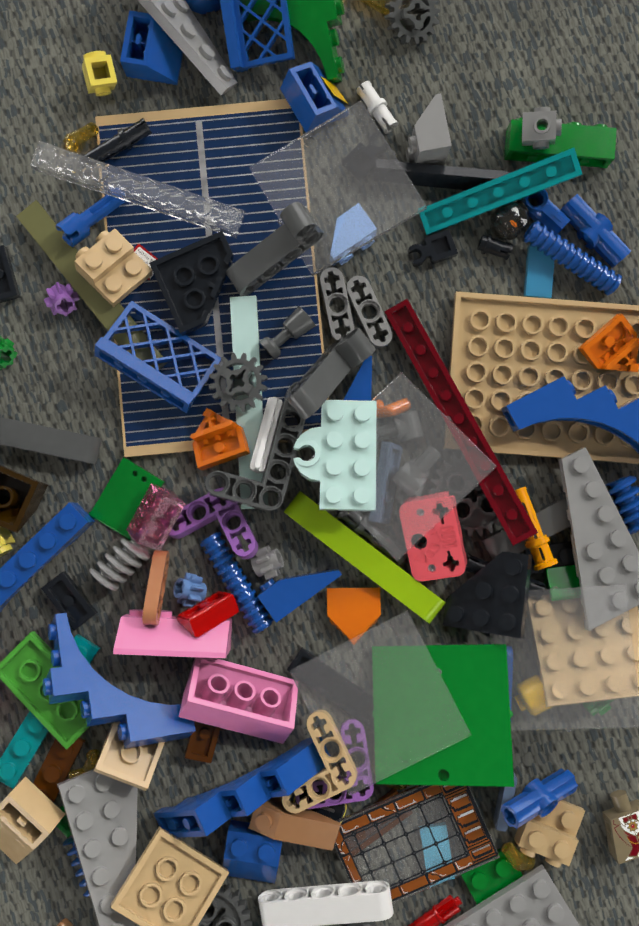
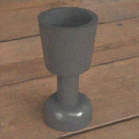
[259,306,316,360]

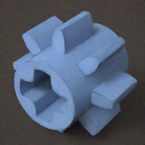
[173,573,207,607]

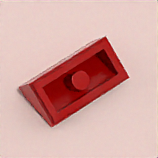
[176,591,239,637]

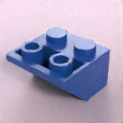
[120,10,183,85]
[280,62,349,133]

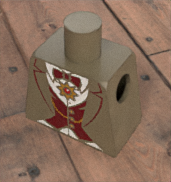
[602,790,639,865]

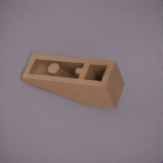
[249,797,341,851]

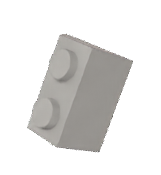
[406,93,452,166]

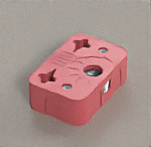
[399,492,467,581]

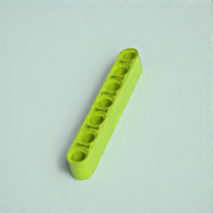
[284,491,446,624]

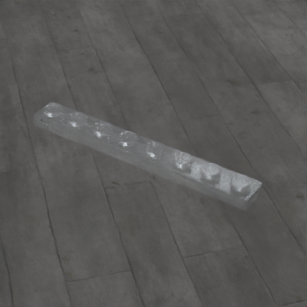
[30,141,245,238]

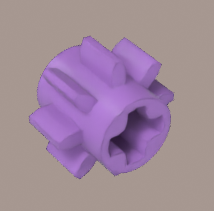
[44,282,80,317]

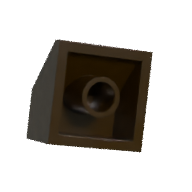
[0,465,48,533]

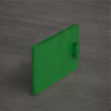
[89,457,165,540]

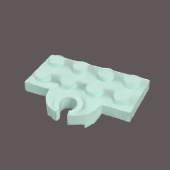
[293,400,377,511]

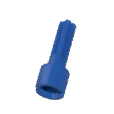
[56,188,126,247]

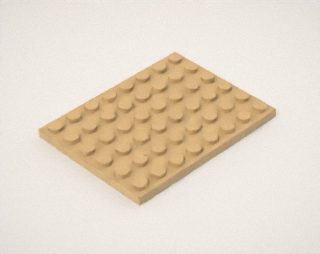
[444,291,639,464]

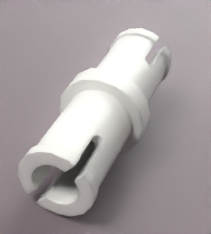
[356,81,398,134]

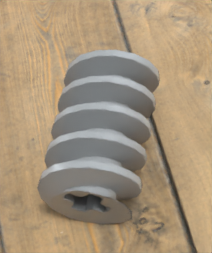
[89,532,150,591]

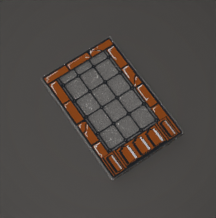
[334,785,500,904]

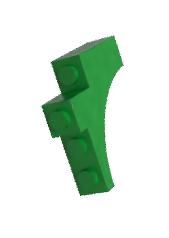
[240,0,345,84]

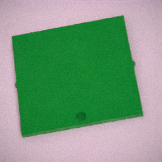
[372,644,514,787]

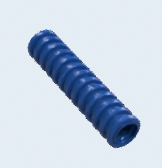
[523,220,622,295]
[200,532,273,634]

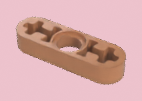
[142,550,169,626]

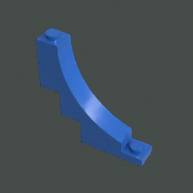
[153,737,331,838]

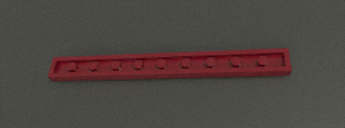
[384,299,538,546]

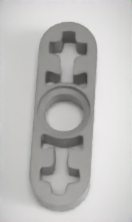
[320,267,354,341]
[346,276,392,348]

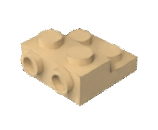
[74,229,153,307]
[94,721,165,791]
[514,800,585,868]

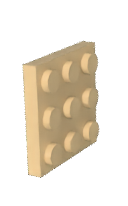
[111,826,229,926]

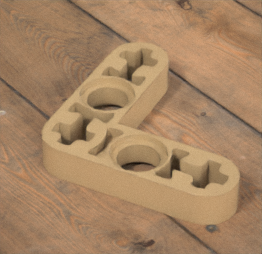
[282,710,358,814]

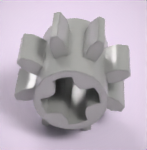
[251,545,284,580]

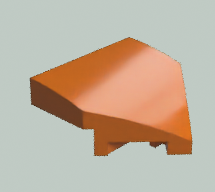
[578,314,639,372]
[190,408,250,470]
[327,587,381,645]

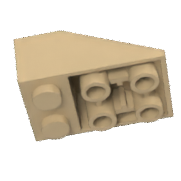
[0,776,65,864]

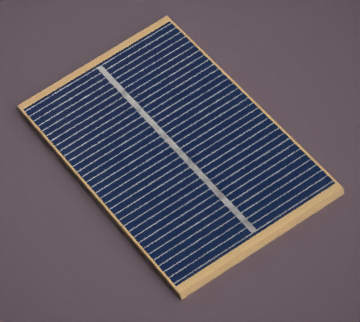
[95,99,329,458]

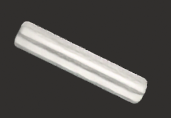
[250,397,283,473]

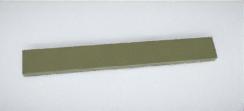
[16,200,168,370]

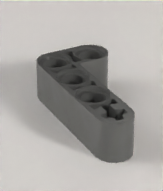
[226,202,324,296]
[285,328,376,420]

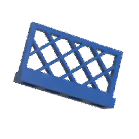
[220,0,295,72]
[95,301,222,413]

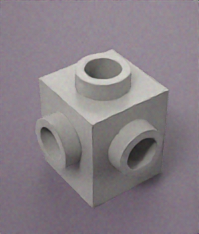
[522,107,562,150]

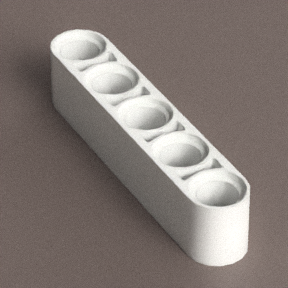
[258,881,394,926]

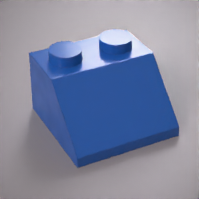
[223,820,282,884]

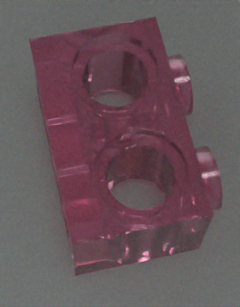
[126,483,185,551]

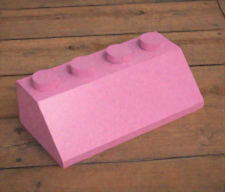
[113,609,232,658]
[179,657,299,744]

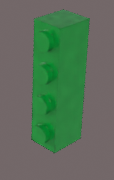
[504,118,617,168]

